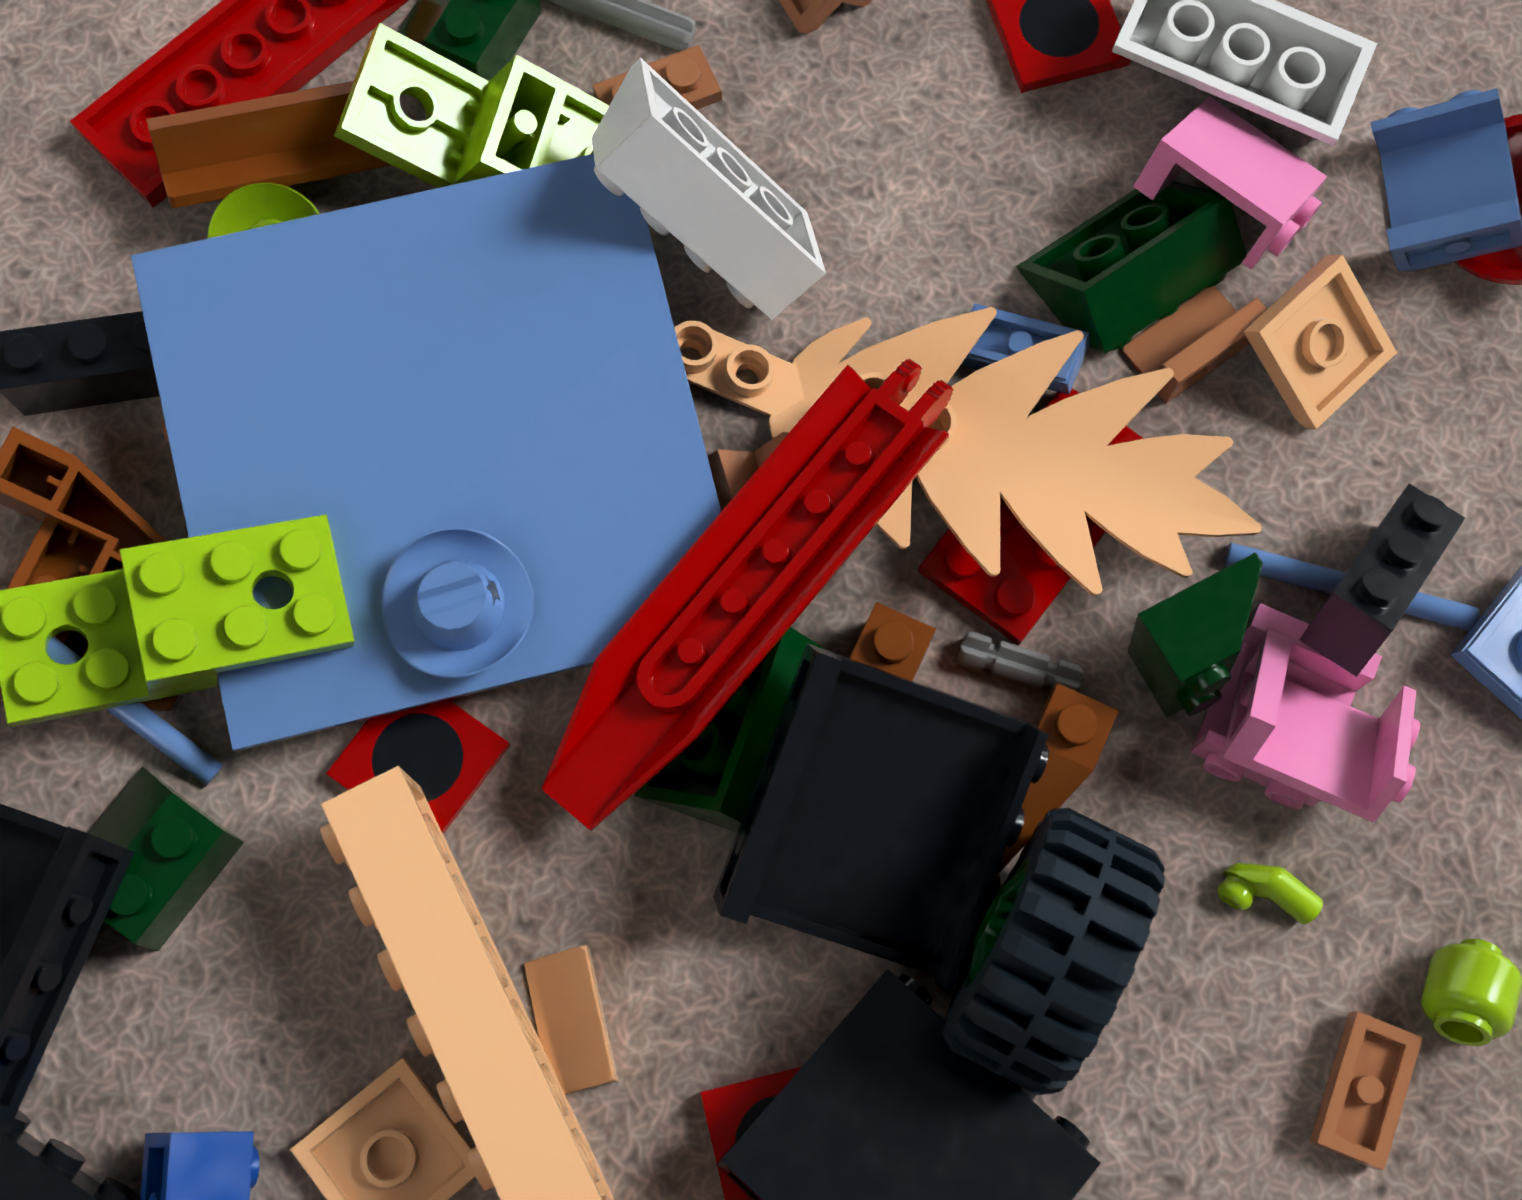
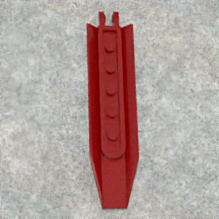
[541,359,954,831]

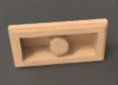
[524,944,618,1094]

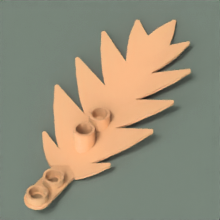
[674,307,1262,596]

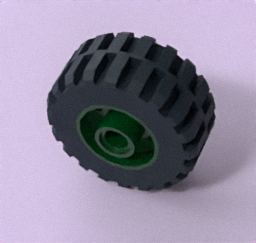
[942,808,1165,1095]

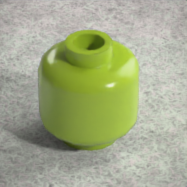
[1421,938,1522,1046]

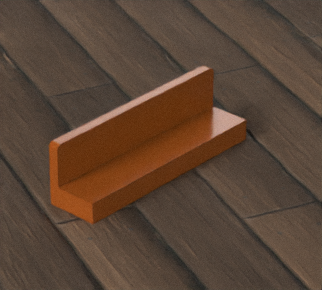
[146,81,392,208]

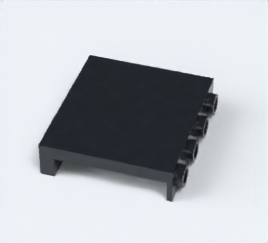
[713,643,1049,991]
[0,804,135,1123]
[716,969,1101,1200]

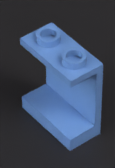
[1371,88,1522,271]

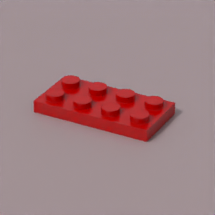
[918,388,1144,646]

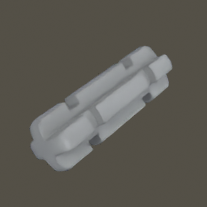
[957,631,1083,695]

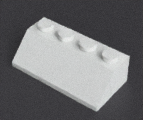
[1111,0,1377,146]
[592,57,826,320]

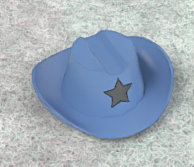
[382,526,534,678]

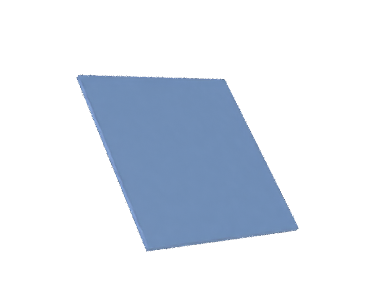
[131,154,721,751]

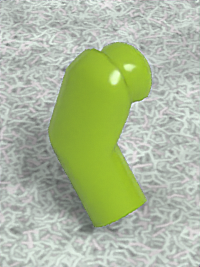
[1217,862,1323,925]

